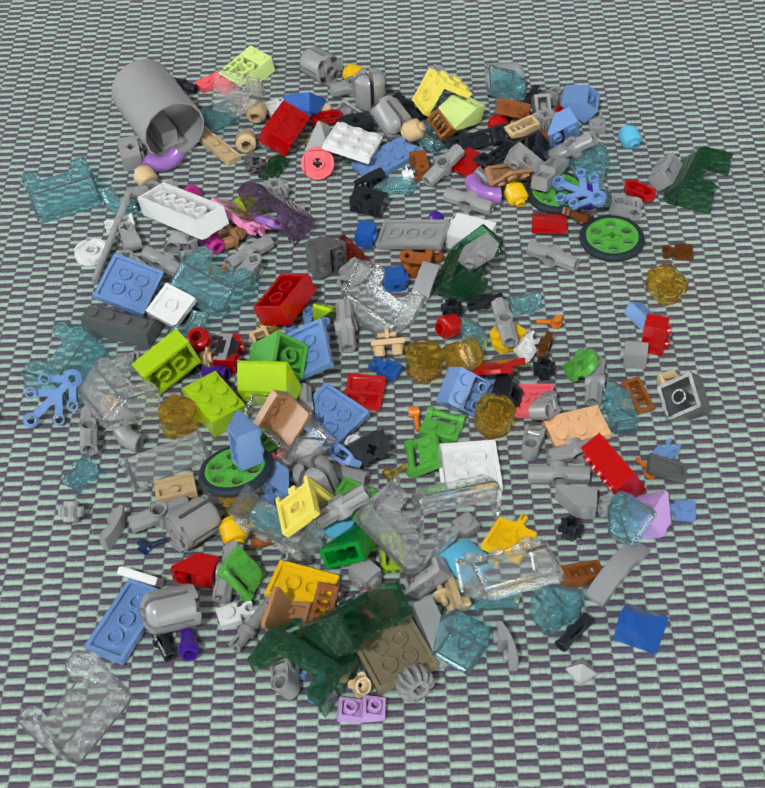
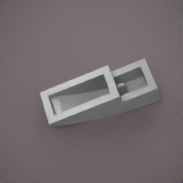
[531,155,570,192]
[412,596,459,670]

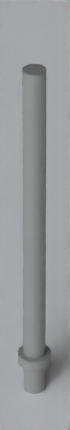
[91,191,132,283]

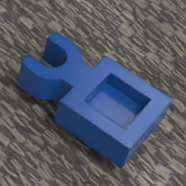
[368,356,403,382]

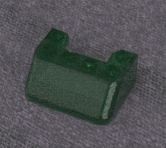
[663,146,733,215]
[432,224,504,302]
[300,580,412,658]
[247,618,359,718]

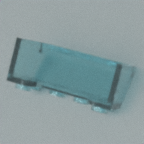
[20,156,102,223]
[170,246,256,317]
[21,320,109,404]

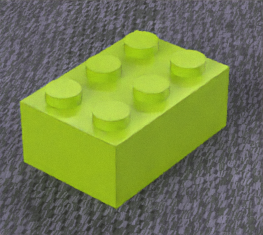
[131,329,201,397]
[182,371,247,438]

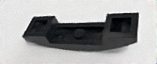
[445,123,508,150]
[473,135,525,167]

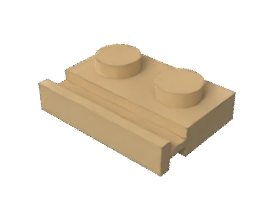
[153,472,198,502]

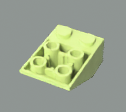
[219,46,275,86]
[429,94,486,130]

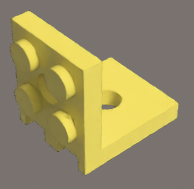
[412,68,472,116]
[275,475,334,538]

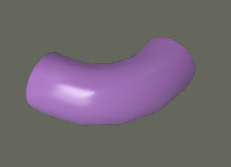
[141,147,185,172]
[465,174,502,204]

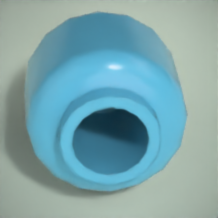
[618,125,642,150]

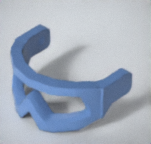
[330,441,362,468]

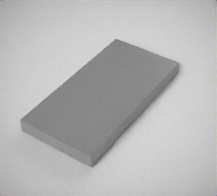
[375,219,450,250]

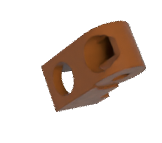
[409,150,429,181]
[400,248,435,267]

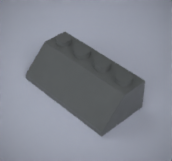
[80,306,165,349]

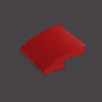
[452,147,486,178]
[532,213,567,234]
[472,358,526,376]
[344,372,387,412]

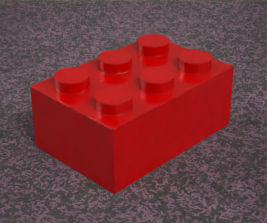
[258,100,311,157]
[253,274,317,326]
[581,432,647,505]

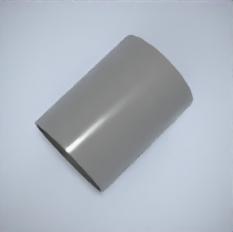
[111,59,204,156]

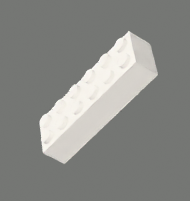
[137,182,229,240]

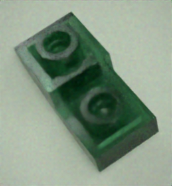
[258,154,290,180]

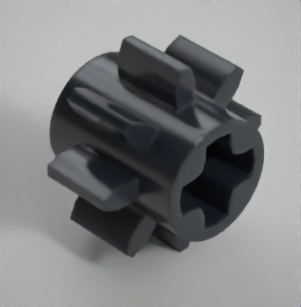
[441,298,463,316]
[533,357,556,380]
[558,515,585,542]

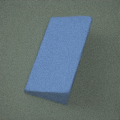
[624,302,654,331]

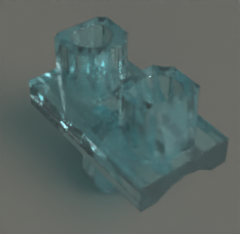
[509,291,543,318]
[62,454,98,494]
[247,502,283,540]

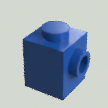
[355,220,378,249]
[382,266,409,293]

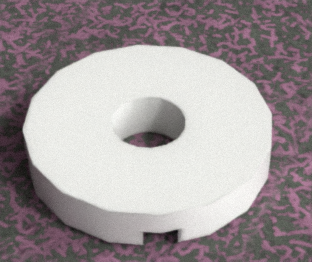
[74,238,109,266]

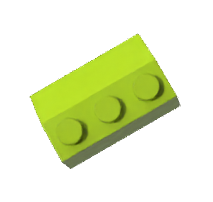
[237,361,302,404]

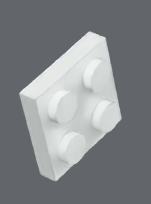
[146,283,197,329]

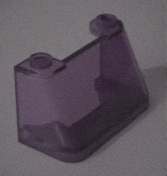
[237,181,315,246]

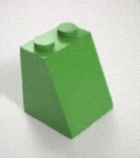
[249,331,308,380]

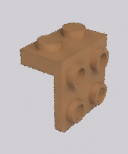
[484,164,534,188]
[253,390,311,445]
[261,586,312,647]

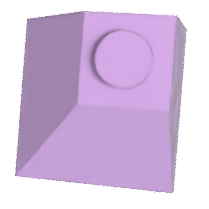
[618,490,671,540]

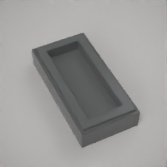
[646,453,687,484]

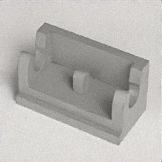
[403,555,452,600]

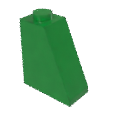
[319,521,379,569]

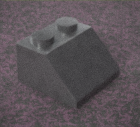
[657,371,712,422]

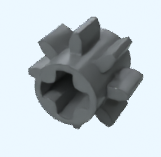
[242,152,263,173]

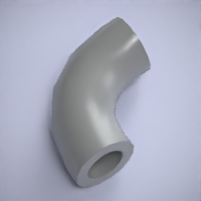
[112,408,144,453]

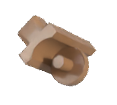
[216,221,246,251]

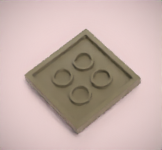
[349,613,439,695]

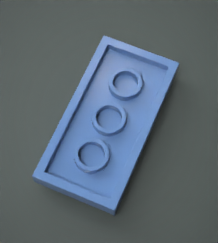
[351,136,421,182]
[84,578,159,665]

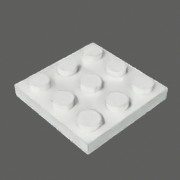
[322,122,383,164]
[439,440,503,496]

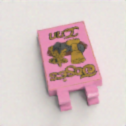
[211,197,272,236]

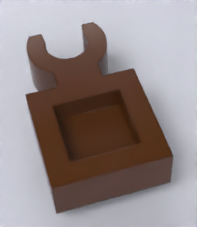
[562,207,594,225]
[662,244,694,261]
[536,331,554,362]

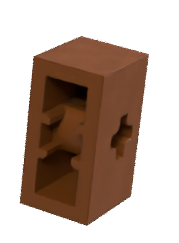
[493,98,531,119]

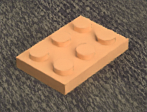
[542,405,612,448]

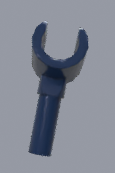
[137,538,167,555]

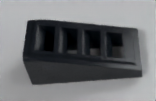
[353,167,386,190]

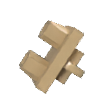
[370,327,405,358]
[433,573,471,618]

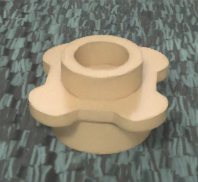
[200,346,214,367]
[347,671,372,699]

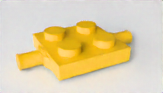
[481,514,537,567]

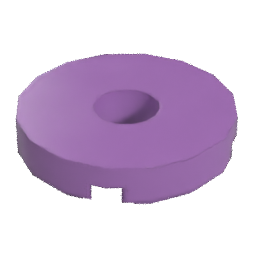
[253,212,287,230]

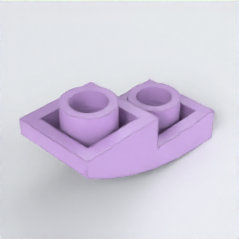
[337,695,386,723]

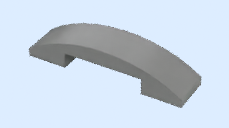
[585,539,651,608]

